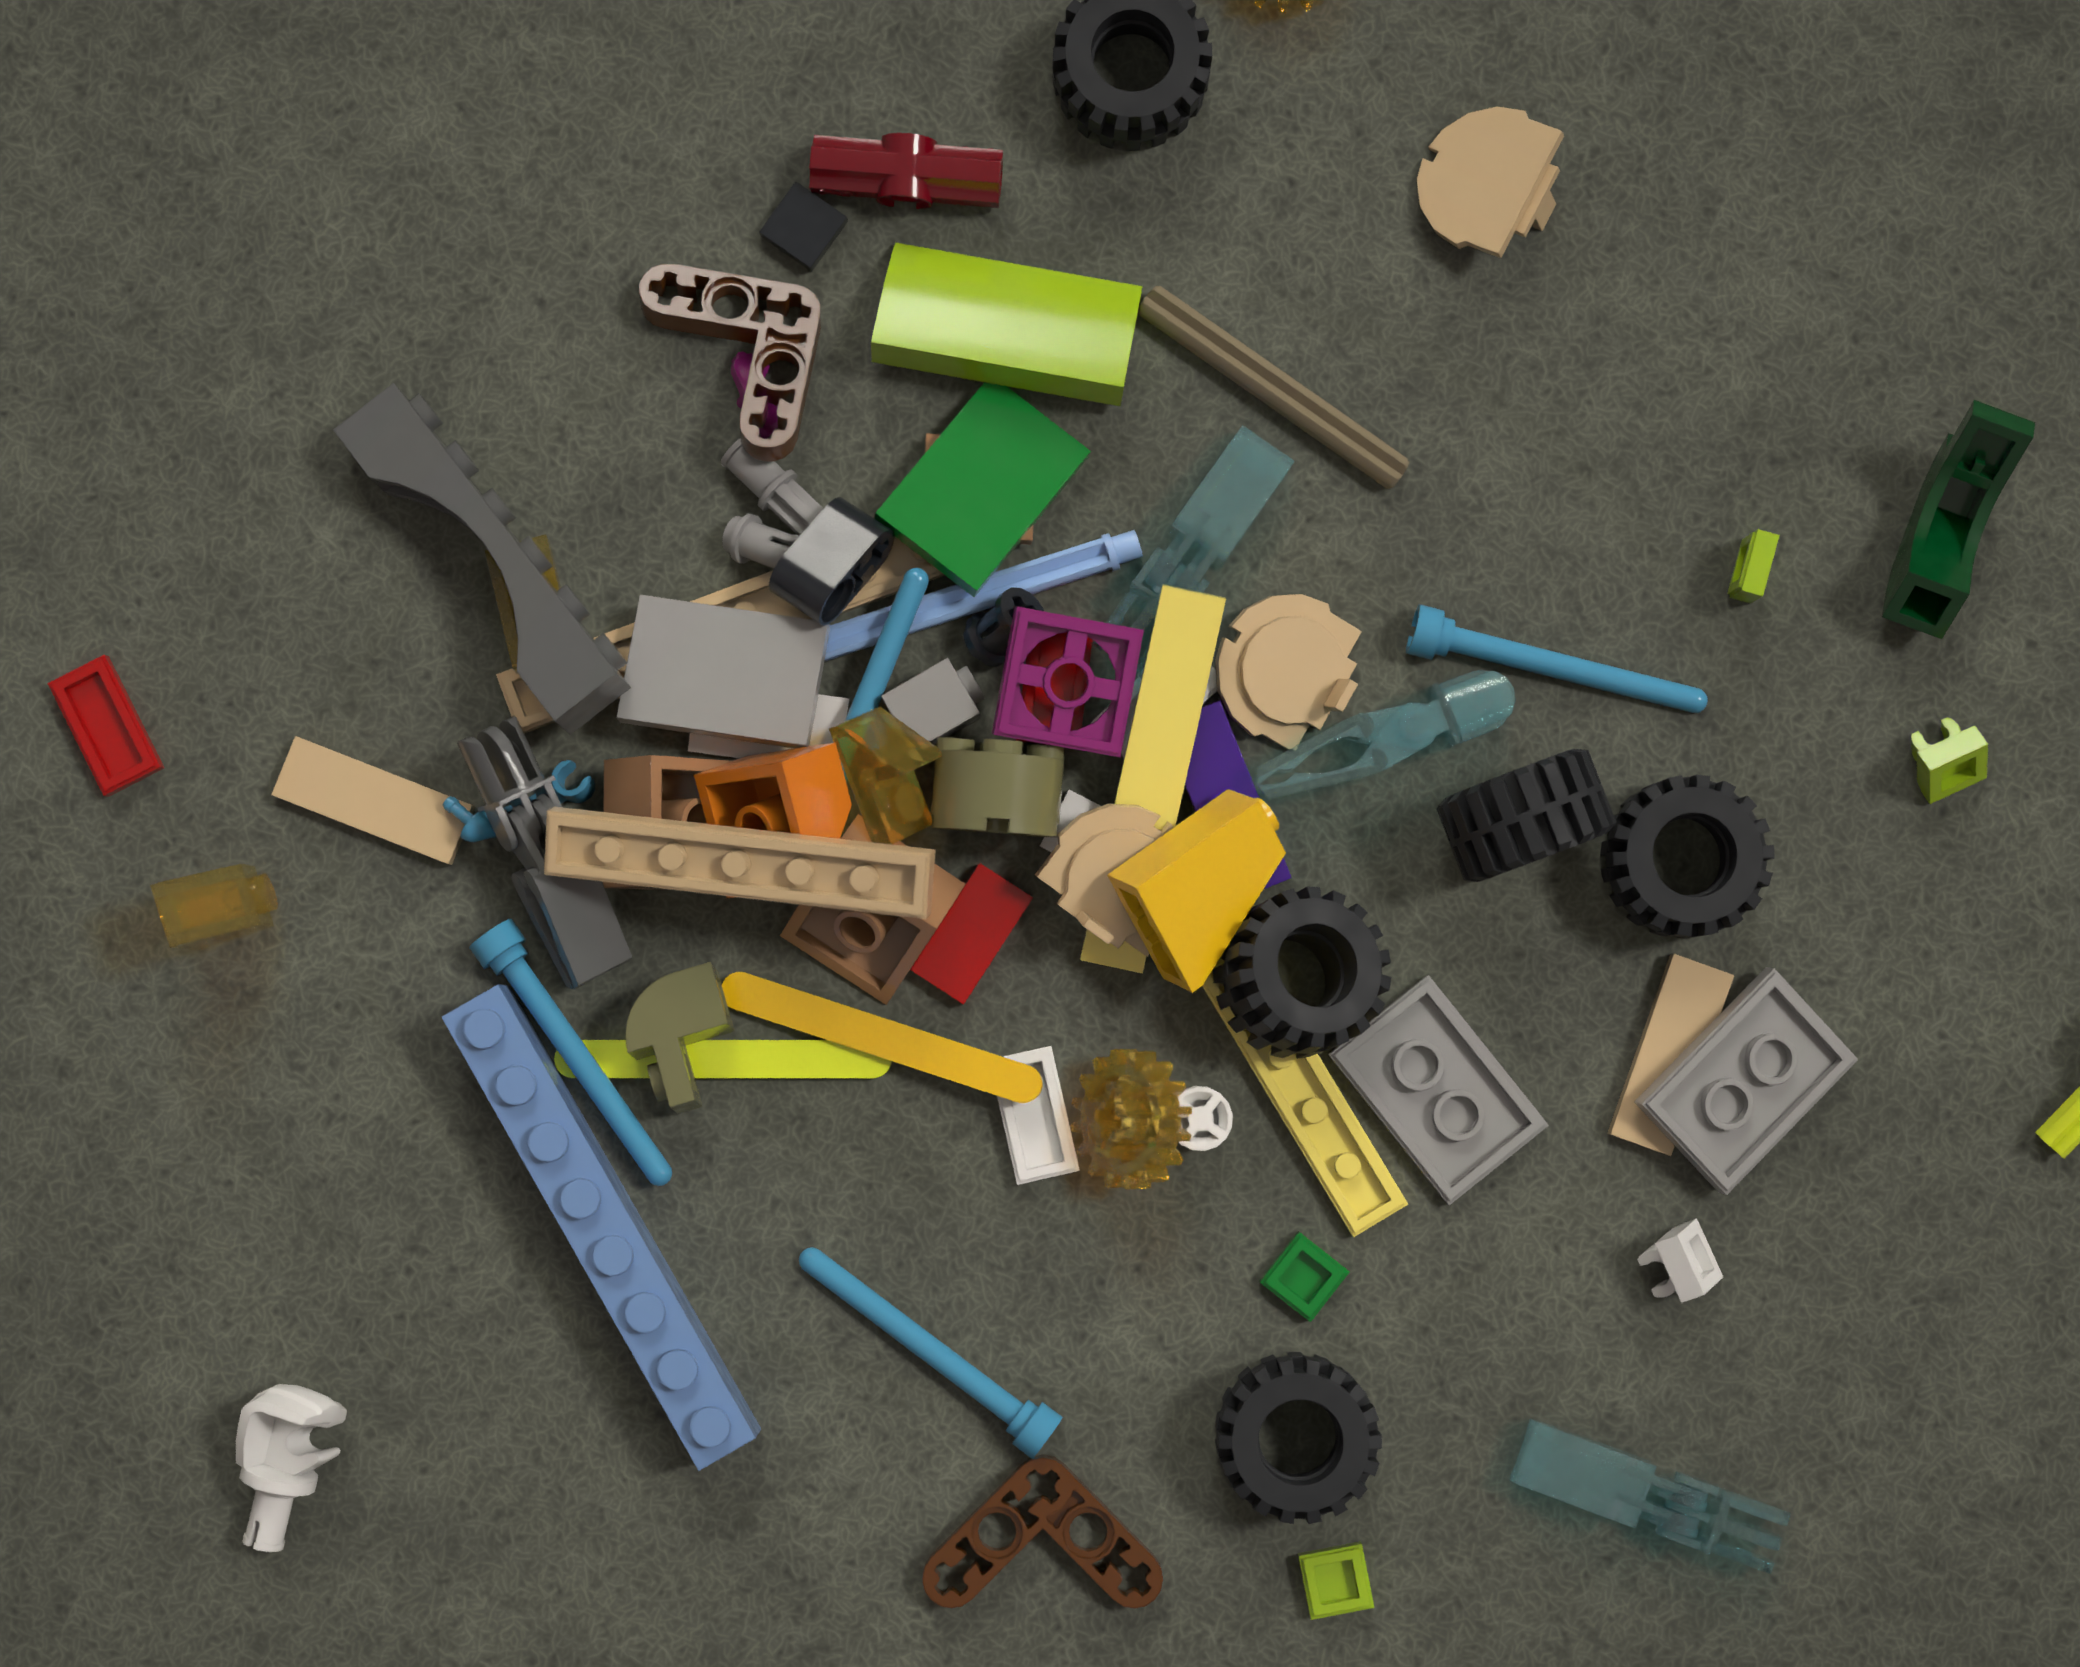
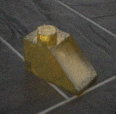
[150,864,278,950]

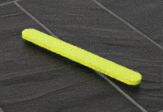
[554,1040,892,1078]

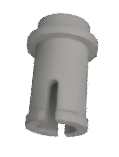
[722,514,800,568]

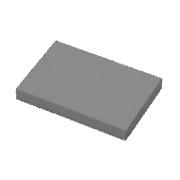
[617,595,830,748]
[1634,967,1858,1195]
[1328,975,1549,1205]

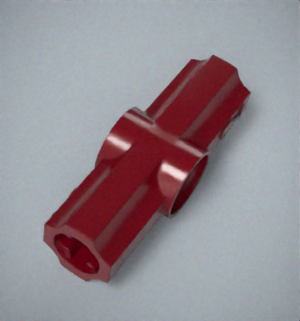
[809,133,1003,209]

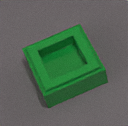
[1259,1231,1350,1322]

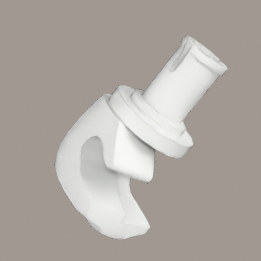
[236,1384,347,1552]

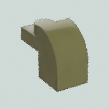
[626,962,735,1114]

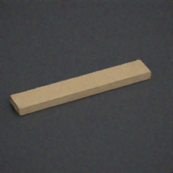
[544,807,935,919]

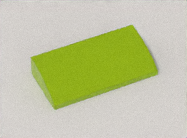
[871,242,1143,407]

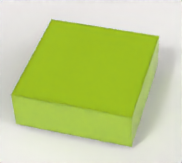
[1727,529,1780,604]
[1298,1541,1374,1620]

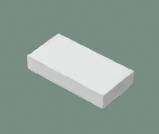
[997,1046,1080,1185]

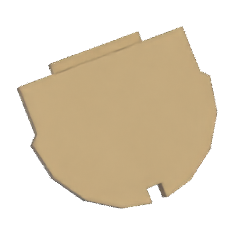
[1417,107,1564,258]
[1215,594,1362,752]
[1035,804,1174,957]

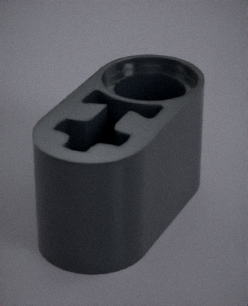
[769,497,895,626]

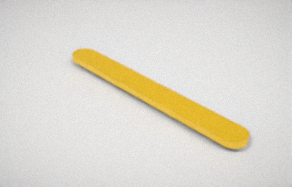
[722,972,1043,1103]

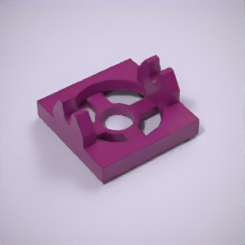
[992,606,1144,757]

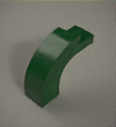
[1882,400,2035,639]

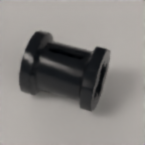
[963,587,1044,667]

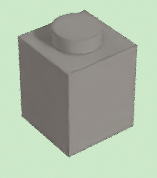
[881,658,985,756]

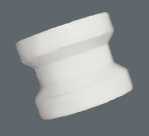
[1167,1086,1233,1151]

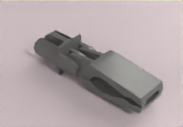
[457,716,632,990]

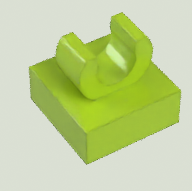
[1911,717,1988,804]

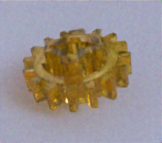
[1070,1049,1192,1190]

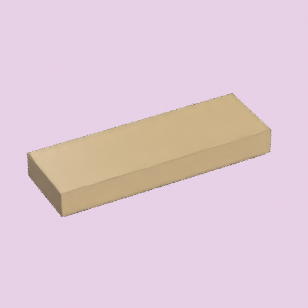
[271,736,475,865]
[1607,954,1734,1156]

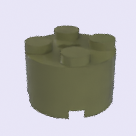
[931,737,1065,837]

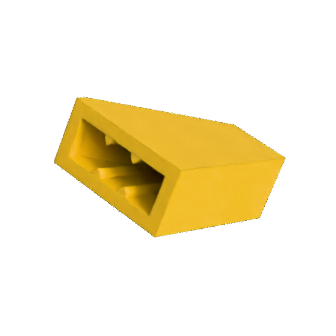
[1107,789,1286,993]

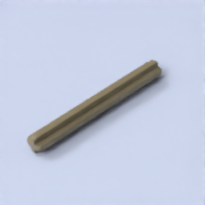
[1139,286,1409,489]

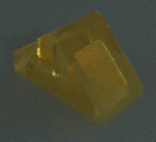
[829,707,943,845]

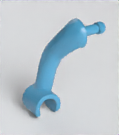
[443,760,595,842]

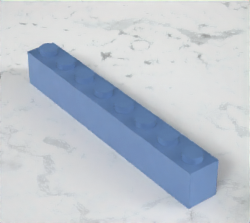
[442,984,761,1471]

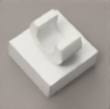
[1638,1218,1723,1303]

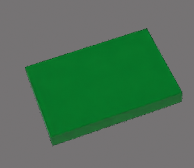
[874,382,1091,597]

